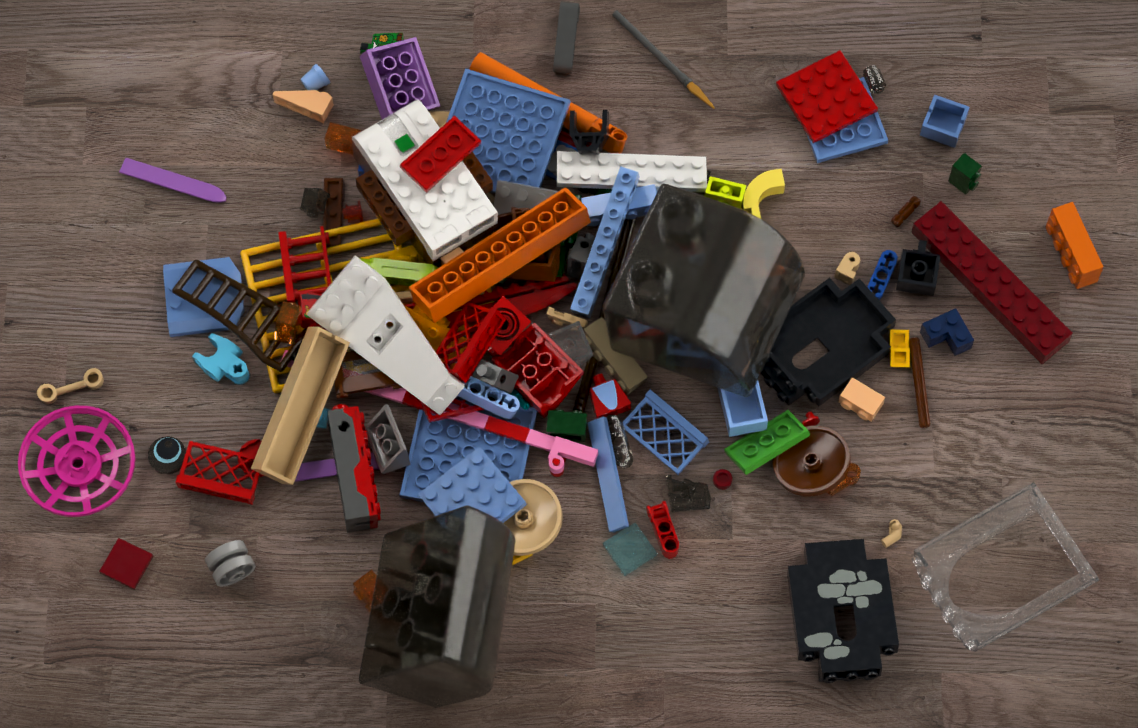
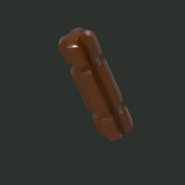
[891,196,921,227]

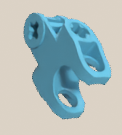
[192,333,250,385]

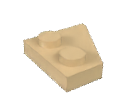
[547,307,588,332]

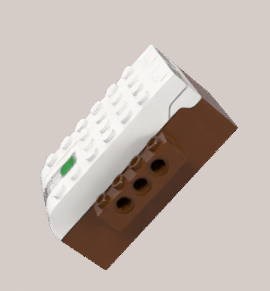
[352,100,498,267]

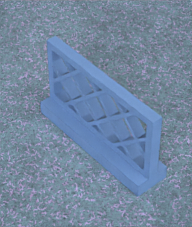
[620,389,709,475]

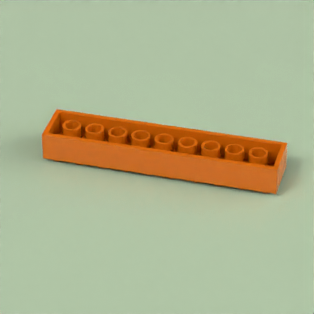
[409,187,591,323]

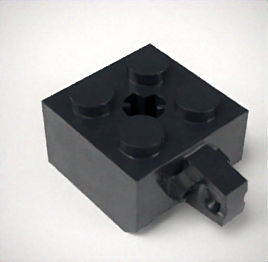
[896,240,940,296]

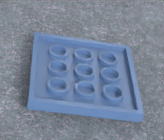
[806,77,888,163]
[418,446,527,552]

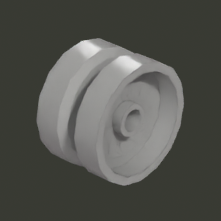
[205,540,256,587]

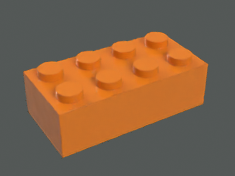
[1046,202,1104,289]

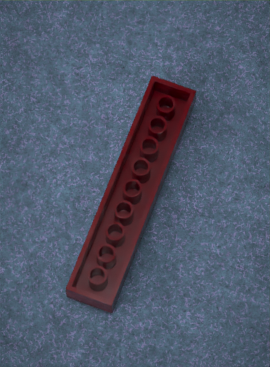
[911,201,1073,364]

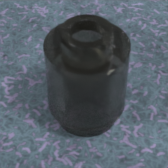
[863,65,886,94]

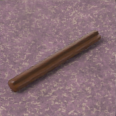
[909,337,930,428]

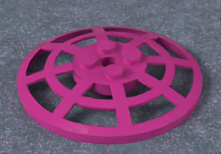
[18,405,136,517]

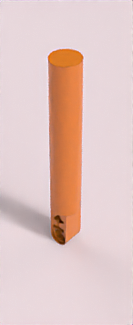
[469,52,627,154]

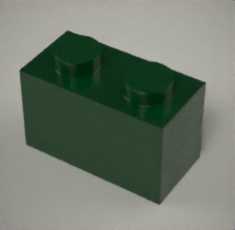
[948,153,982,195]
[546,409,588,442]

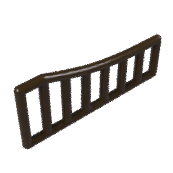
[172,259,307,372]

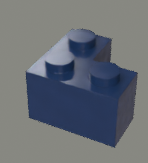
[920,308,974,356]

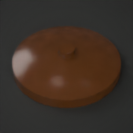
[773,426,851,497]

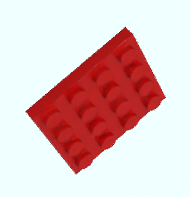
[776,50,878,143]

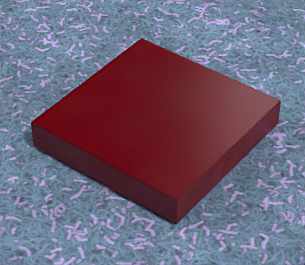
[99,538,154,590]

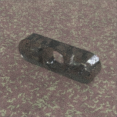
[606,414,633,468]

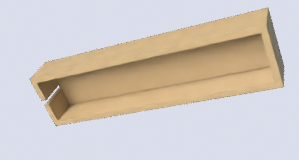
[251,327,350,485]

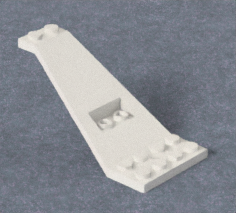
[307,256,465,415]

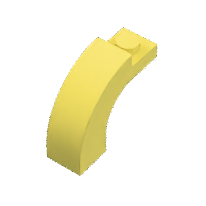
[742,169,785,232]

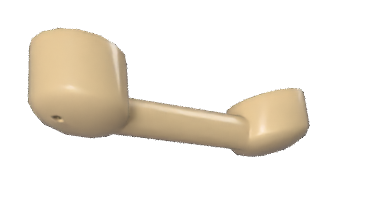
[37,368,104,404]

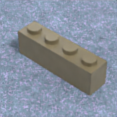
[581,317,648,395]

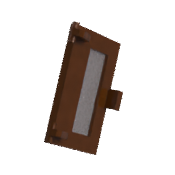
[334,351,403,399]

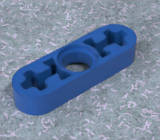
[867,250,898,300]

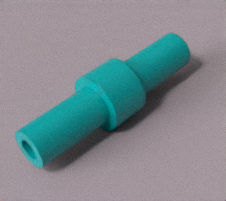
[503,389,530,410]

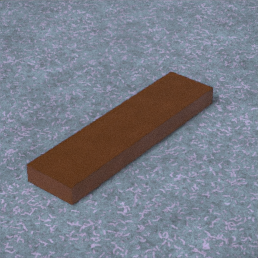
[323,178,343,248]

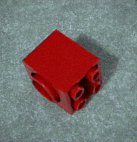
[471,296,531,357]

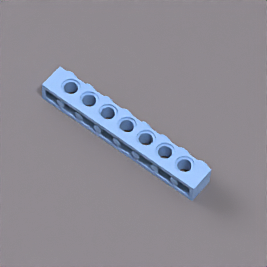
[570,166,640,318]

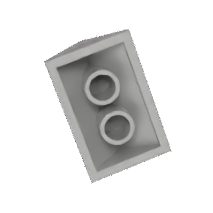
[365,404,411,474]

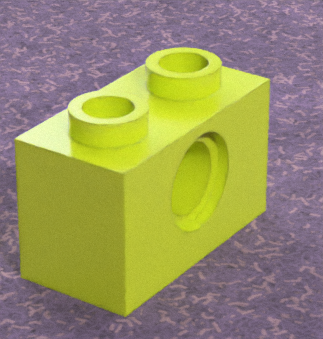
[704,176,746,211]

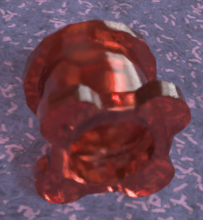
[342,201,363,223]

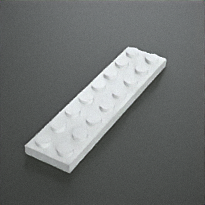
[556,151,707,192]

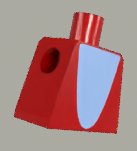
[590,373,631,419]

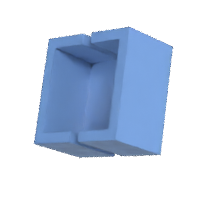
[920,95,970,148]

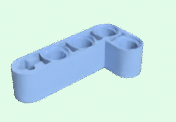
[456,362,520,419]

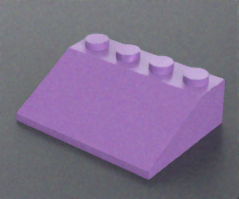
[360,37,440,119]

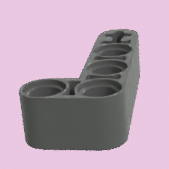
[553,1,580,74]

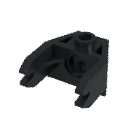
[570,110,609,155]

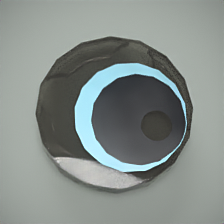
[148,436,186,474]

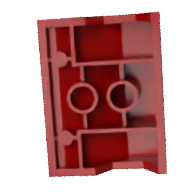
[491,322,584,418]

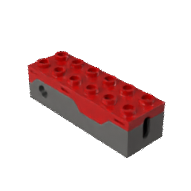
[327,404,381,533]

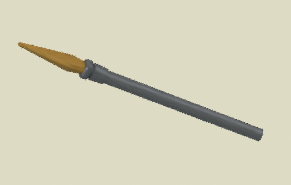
[612,10,715,109]

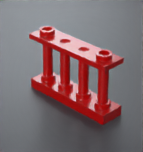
[278,226,332,308]

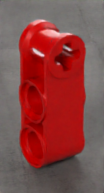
[646,501,679,559]

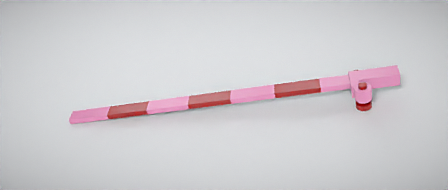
[280,350,598,477]

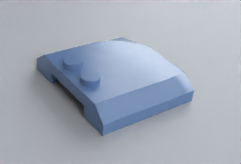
[163,257,245,337]

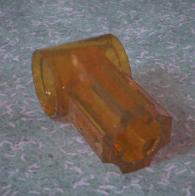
[827,463,861,497]

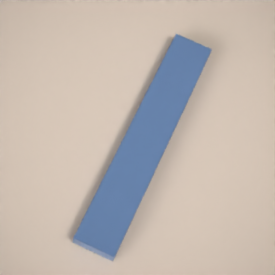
[587,416,629,533]

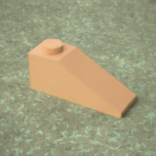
[273,90,334,123]

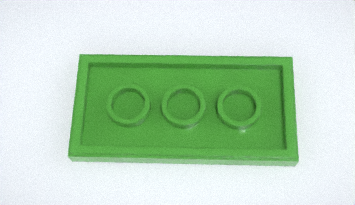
[724,410,810,475]

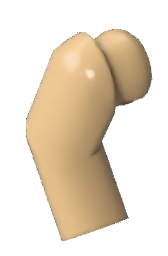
[881,519,902,548]

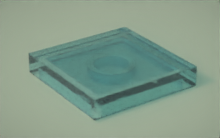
[603,523,657,576]

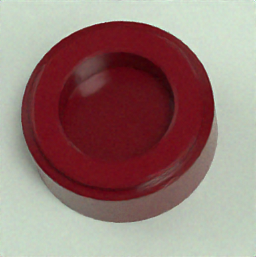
[713,469,733,490]

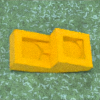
[889,329,910,368]

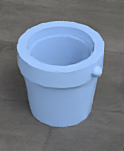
[300,64,331,90]

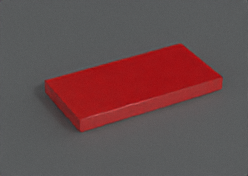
[400,116,481,193]

